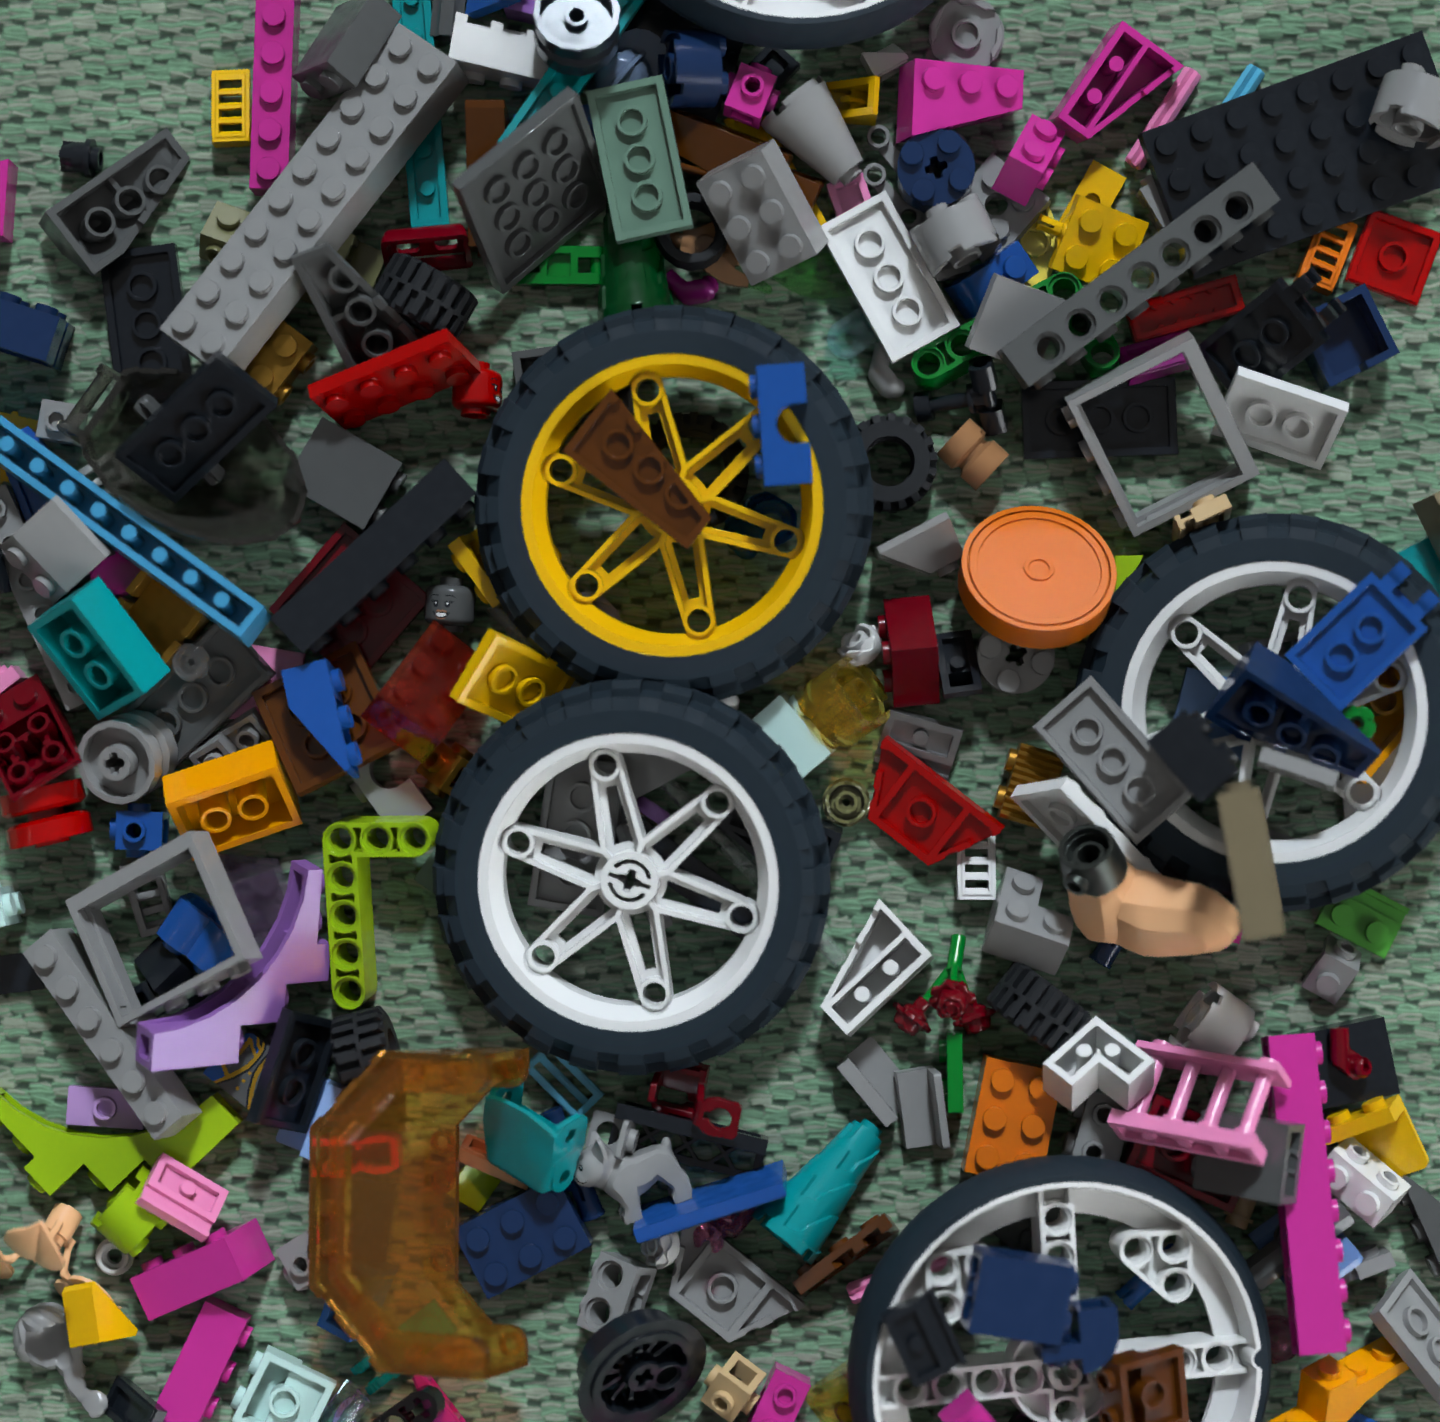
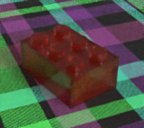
[360,620,475,764]

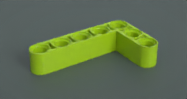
[322,815,439,1010]

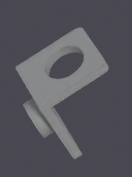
[585,1110,639,1159]

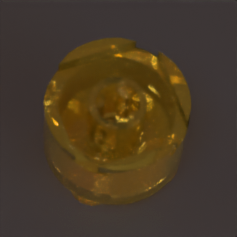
[798,657,890,749]

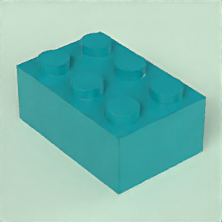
[27,576,171,720]

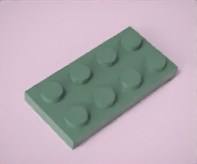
[586,75,694,245]

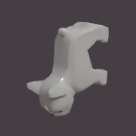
[573,1130,692,1225]

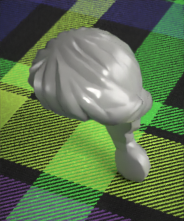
[13,1302,108,1418]

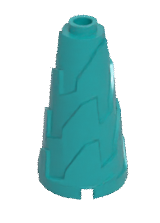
[751,1118,882,1265]

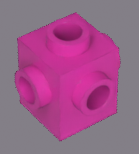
[723,62,781,129]

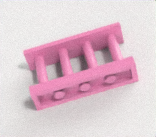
[1107,1039,1292,1166]

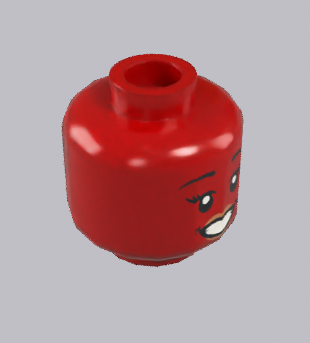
[452,361,503,419]

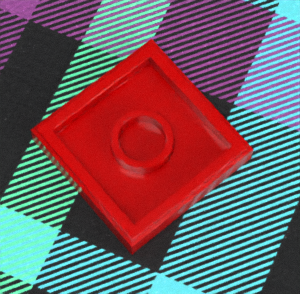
[1343,211,1440,307]

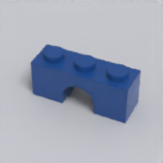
[749,362,813,487]

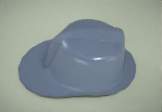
[587,28,666,91]

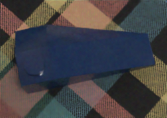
[1204,641,1381,779]

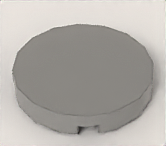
[928,0,1004,66]

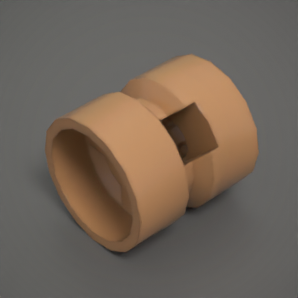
[937,418,1010,491]

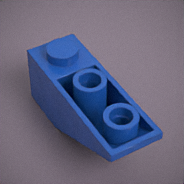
[281,658,362,779]

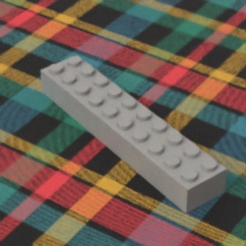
[159,23,470,370]

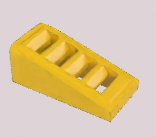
[211,69,252,148]

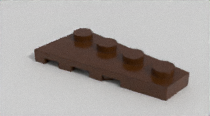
[563,389,712,549]

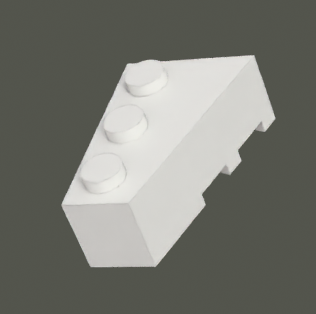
[448,12,549,91]
[820,899,934,1037]

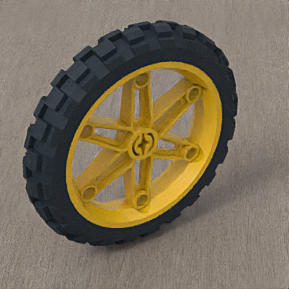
[474,305,874,700]

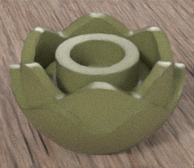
[822,778,870,827]

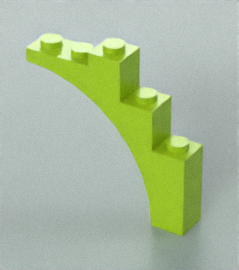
[0,1087,244,1196]

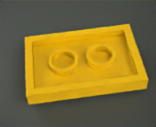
[449,628,575,723]

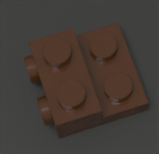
[1095,1344,1189,1422]

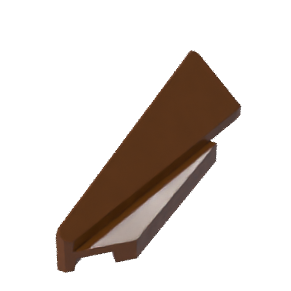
[670,109,825,210]

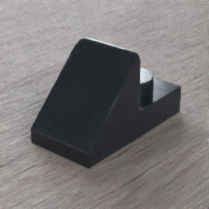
[936,629,983,699]

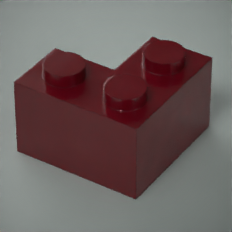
[877,595,940,708]

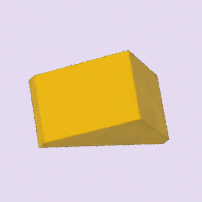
[826,75,880,126]
[62,1281,138,1348]

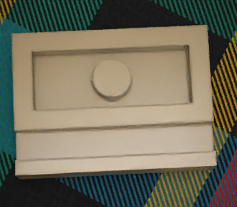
[1171,493,1232,542]

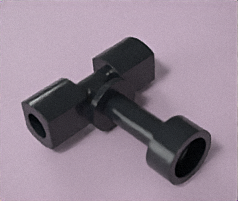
[913,356,1008,436]

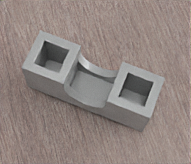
[350,761,436,835]

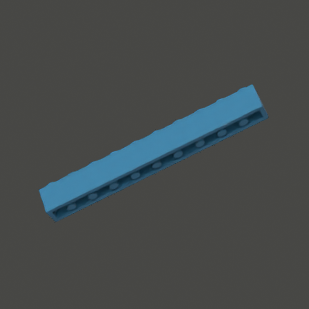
[0,415,272,648]

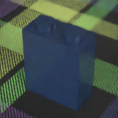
[960,1244,1079,1346]

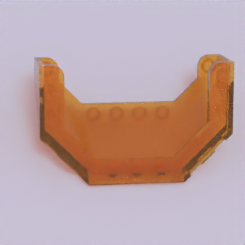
[308,1047,530,1381]

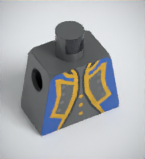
[203,1023,277,1110]

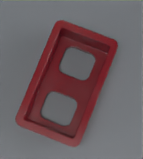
[380,223,473,271]

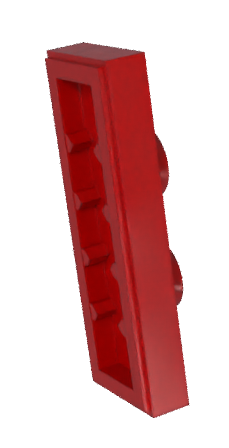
[1125,274,1245,343]

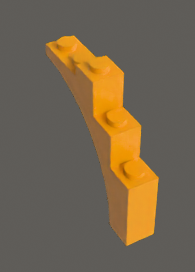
[1268,1336,1409,1422]

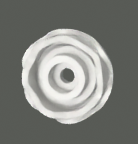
[837,623,882,666]
[640,1232,680,1270]

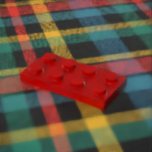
[307,328,481,430]

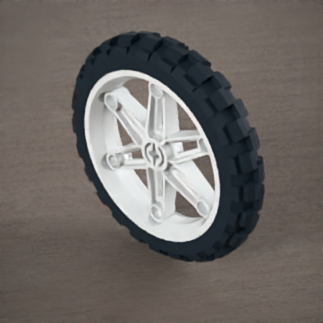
[1075,513,1440,912]
[432,679,831,1075]

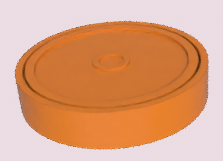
[958,506,1117,649]

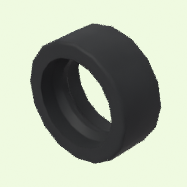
[657,192,727,271]

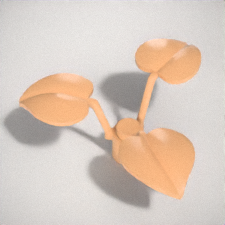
[0,1203,122,1310]

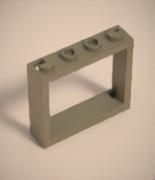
[1217,780,1286,941]

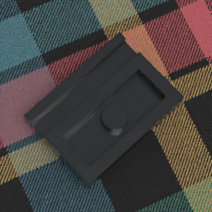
[880,1288,967,1389]

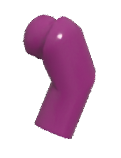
[666,269,719,305]

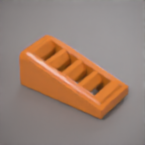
[1293,222,1359,296]

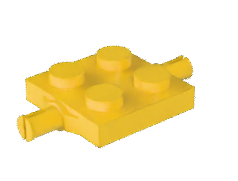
[1035,194,1149,283]

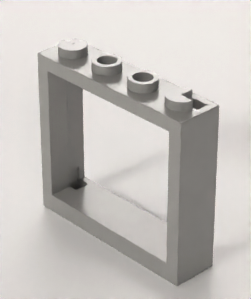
[1061,331,1260,537]
[65,831,263,1028]

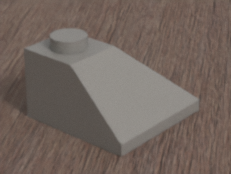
[873,512,963,578]

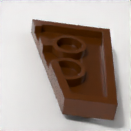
[792,1213,899,1297]

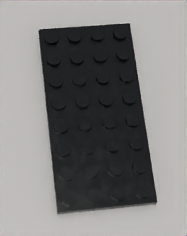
[1138,30,1440,281]

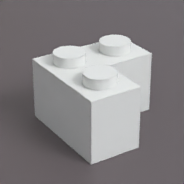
[1043,1016,1155,1112]

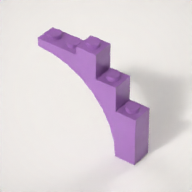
[135,859,330,1072]

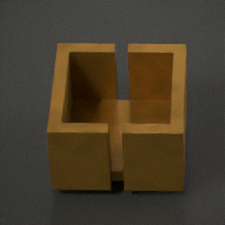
[118,570,210,667]

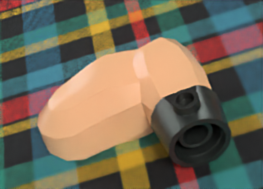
[1058,823,1241,957]

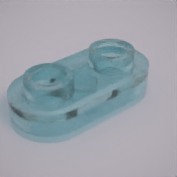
[826,307,879,360]

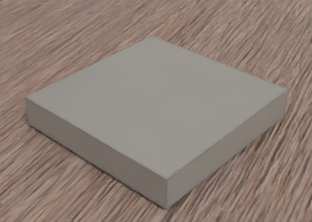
[964,273,1066,360]

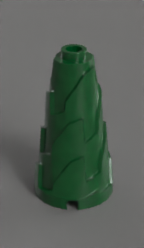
[598,198,674,321]

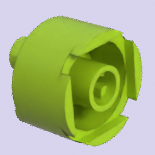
[90,1165,167,1258]

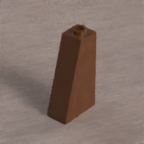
[465,100,509,259]

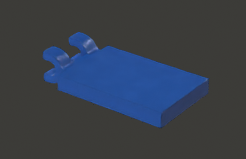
[1285,561,1440,711]

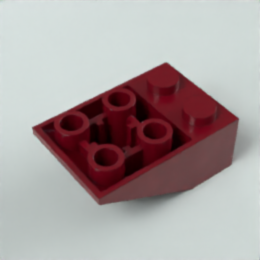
[0,674,82,802]

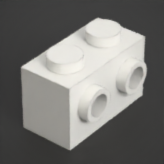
[1327,1137,1412,1228]

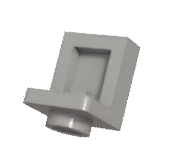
[1301,935,1362,1005]

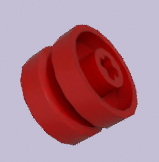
[0,778,94,851]

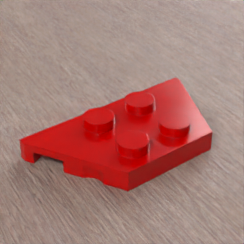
[868,735,1005,866]

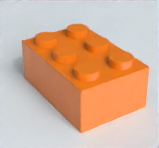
[961,1053,1058,1174]

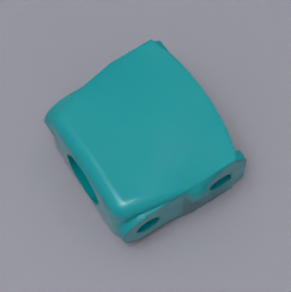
[483,1075,588,1194]

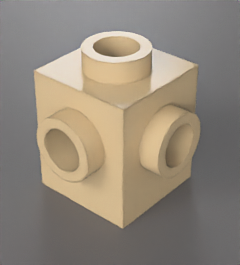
[700,1351,767,1422]

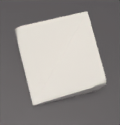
[860,43,909,83]

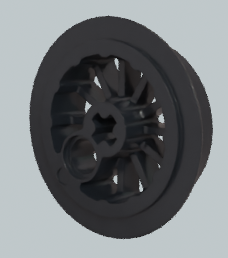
[577,1309,706,1422]

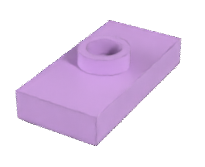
[66,1085,145,1130]

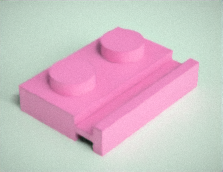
[135,1152,229,1243]

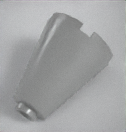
[761,75,863,186]

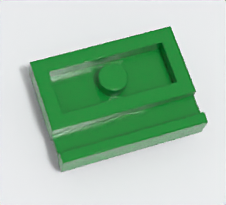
[939,1030,964,1113]

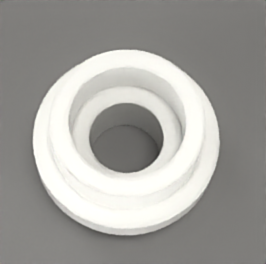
[95,1239,135,1276]

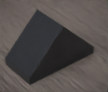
[134,937,209,1011]

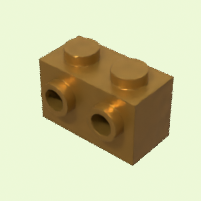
[244,320,318,405]

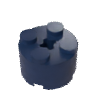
[658,29,729,108]
[896,129,975,213]

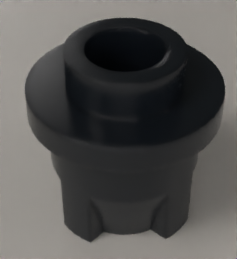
[59,139,103,178]

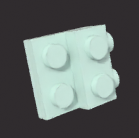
[229,1344,337,1422]

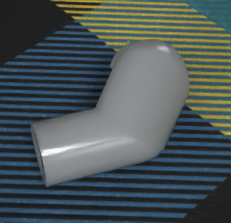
[868,343,905,399]

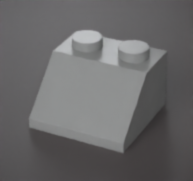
[0,494,111,604]

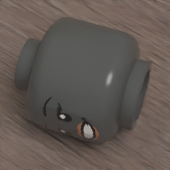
[424,577,476,633]

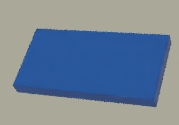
[633,1160,787,1243]

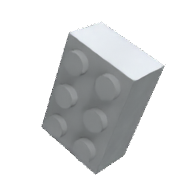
[696,138,829,286]

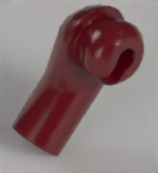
[1329,1027,1372,1080]

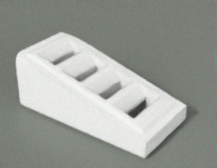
[956,836,996,900]

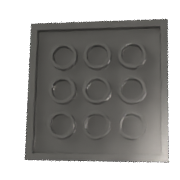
[451,87,607,295]

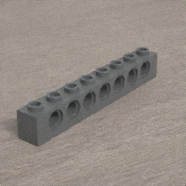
[997,162,1281,390]

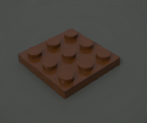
[252,641,405,797]

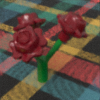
[892,934,996,1036]

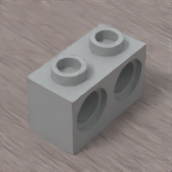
[576,1251,657,1333]

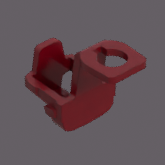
[647,1062,742,1139]

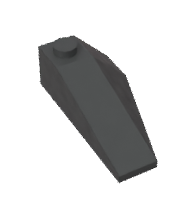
[38,128,190,276]
[291,242,418,369]

